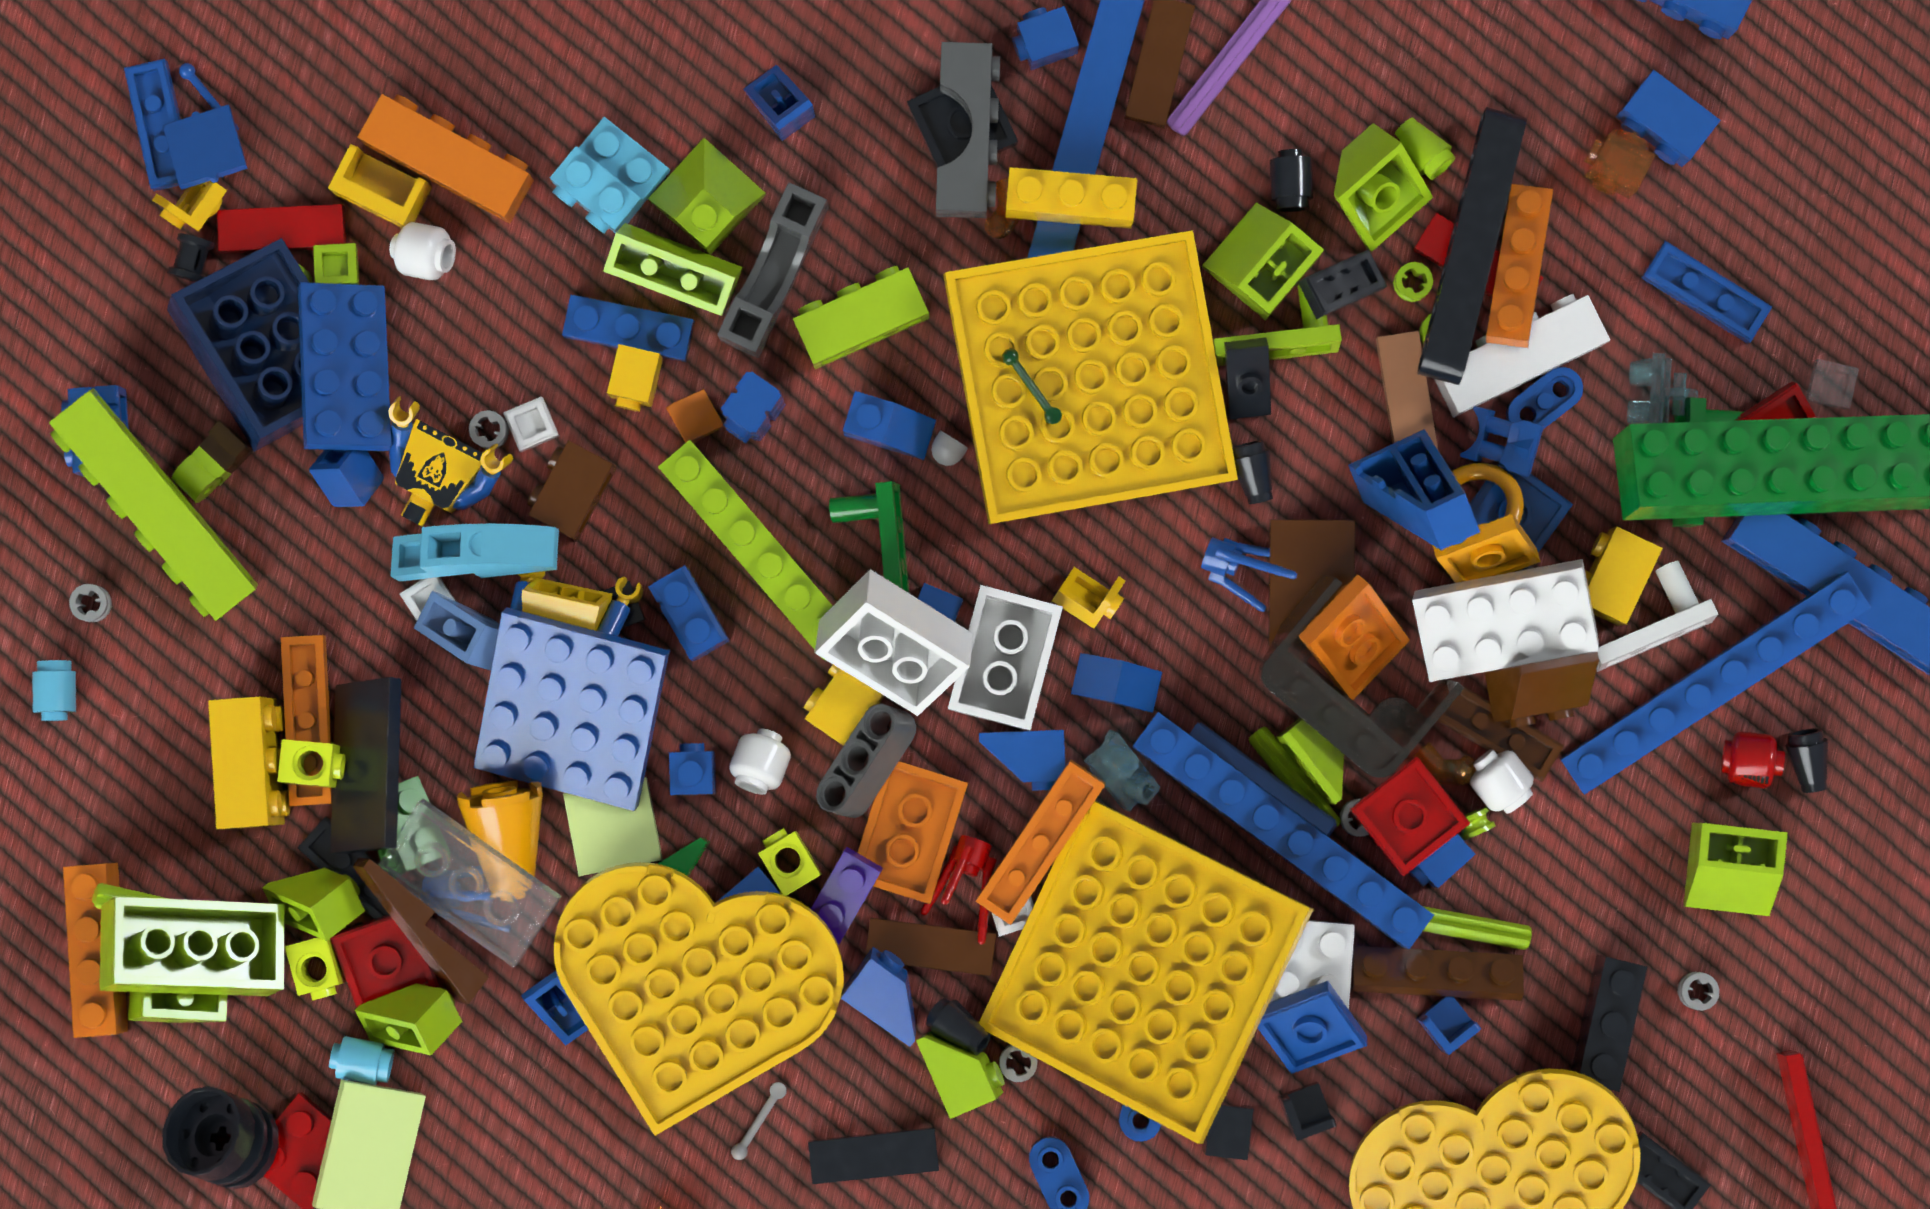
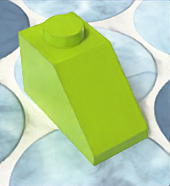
[262,868,365,941]
[355,983,462,1056]
[128,992,228,1023]
[916,1031,1005,1119]

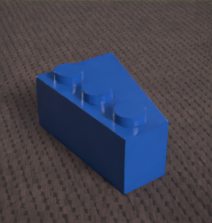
[1348,429,1480,550]

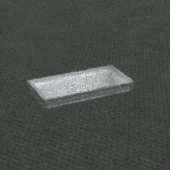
[378,799,562,968]

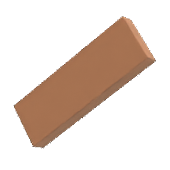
[1376,331,1438,449]

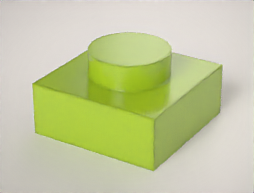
[313,243,359,285]

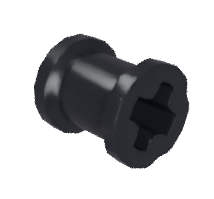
[167,233,215,282]

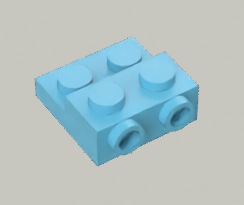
[550,117,670,233]

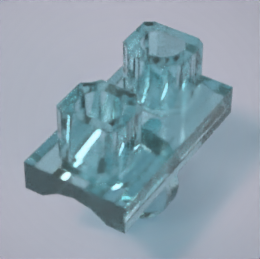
[1627,353,1698,424]
[1084,730,1160,812]

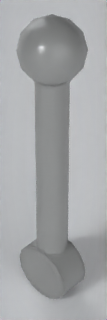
[731,1082,787,1160]

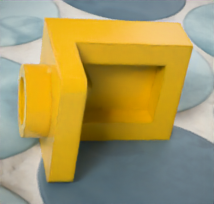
[152,181,227,232]
[1052,567,1126,629]

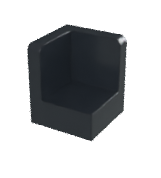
[1278,1082,1337,1141]
[1202,1104,1254,1160]

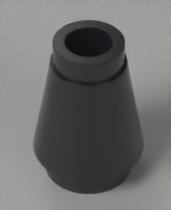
[1232,440,1273,504]
[1785,728,1828,793]
[926,998,991,1055]

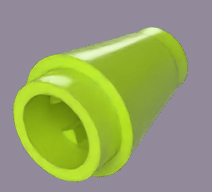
[1395,117,1456,180]

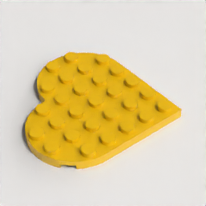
[554,862,844,1136]
[1349,1069,1640,1209]

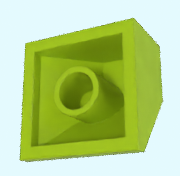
[1334,123,1433,252]
[648,138,766,255]
[1275,706,1344,804]

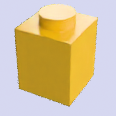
[607,344,663,412]

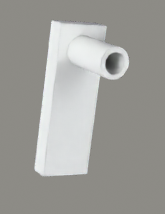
[1595,561,1718,672]

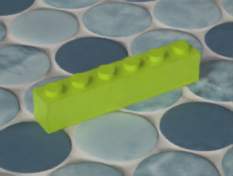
[49,388,258,621]
[658,440,833,661]

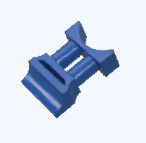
[1460,406,1544,477]

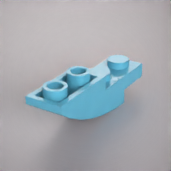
[391,523,559,582]

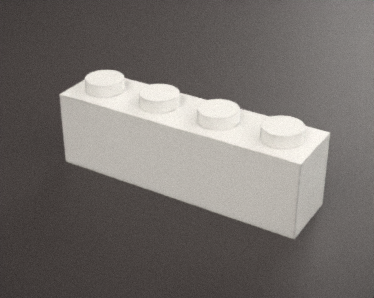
[1434,294,1610,418]

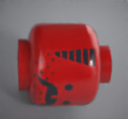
[1721,731,1785,789]

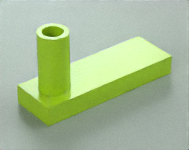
[1213,285,1342,366]

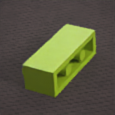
[603,223,743,316]
[793,266,929,370]

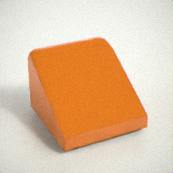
[666,389,724,443]

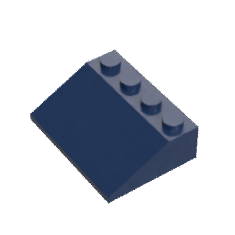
[167,238,309,452]

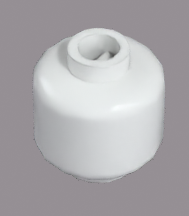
[390,222,456,280]
[729,729,791,795]
[1470,749,1534,814]

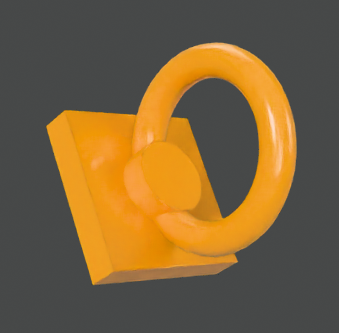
[1433,463,1541,583]

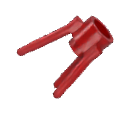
[920,835,997,945]

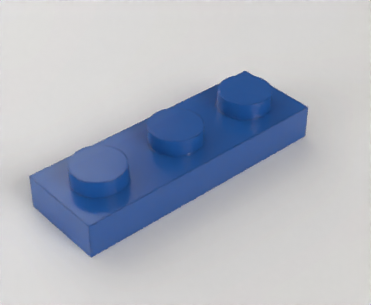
[562,294,695,362]

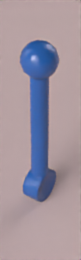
[179,63,239,131]

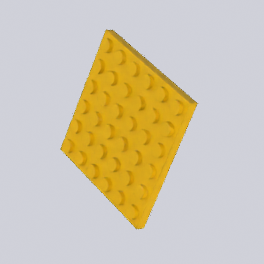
[943,230,1238,524]
[979,801,1314,1144]

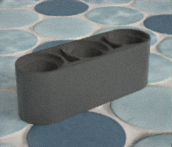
[816,704,916,818]

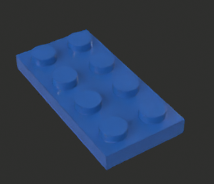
[298,282,392,451]

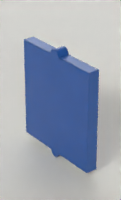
[163,104,248,190]

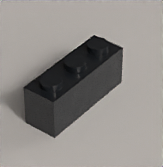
[1571,955,1647,1092]

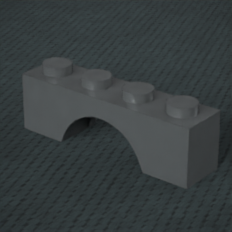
[936,42,1000,218]
[717,182,829,359]

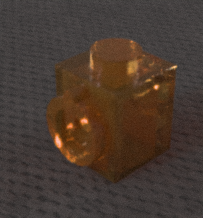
[1584,129,1655,199]

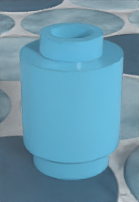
[32,660,76,721]
[329,1036,394,1085]

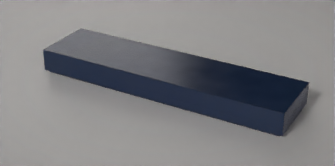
[1189,723,1337,837]

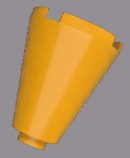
[457,780,543,900]

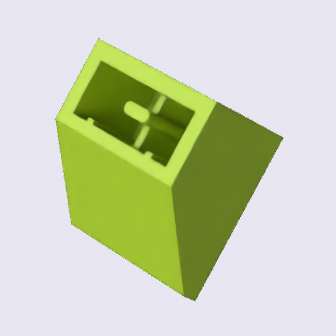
[1202,203,1324,321]
[1683,823,1788,916]

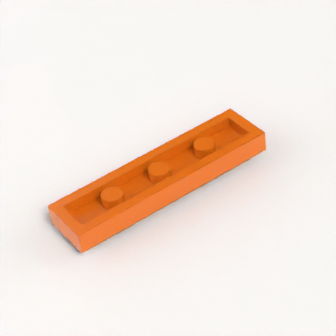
[1486,184,1553,348]
[281,635,332,806]
[975,759,1106,925]

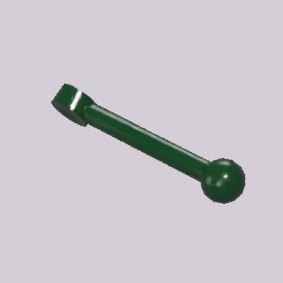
[1002,348,1062,424]

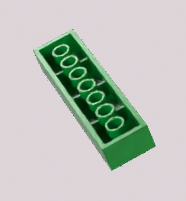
[1613,414,1930,520]

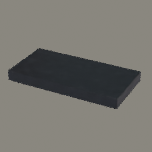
[330,677,402,854]

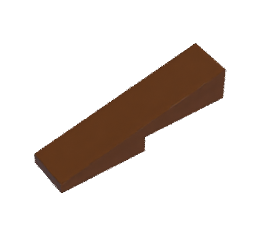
[352,858,489,1004]

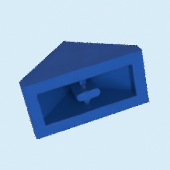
[744,64,815,141]
[1071,653,1162,713]
[521,970,589,1046]

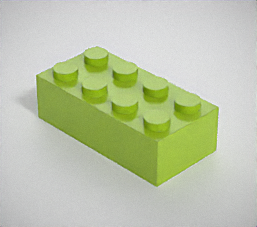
[99,896,284,996]

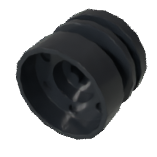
[162,1086,279,1190]

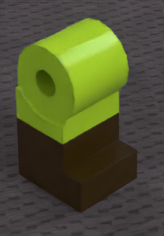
[171,420,254,503]

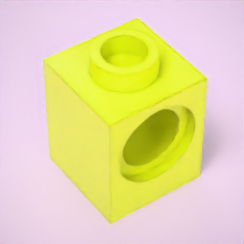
[277,739,346,788]
[758,828,822,896]
[285,937,346,1001]

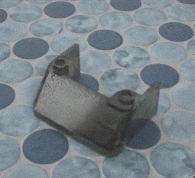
[1259,575,1464,778]

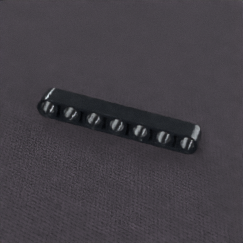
[1417,107,1527,385]

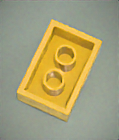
[208,696,290,829]

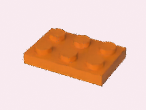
[1298,574,1410,701]
[858,761,968,904]

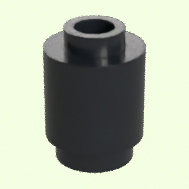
[1270,149,1313,212]

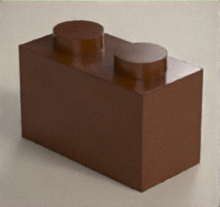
[527,440,617,541]

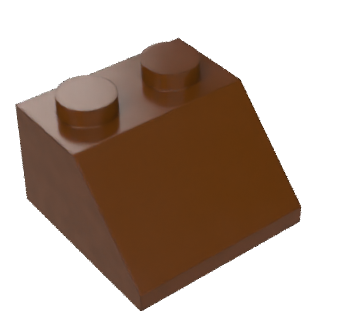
[1484,652,1599,728]

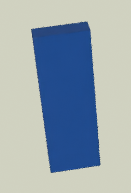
[124,59,181,191]
[1641,241,1772,344]

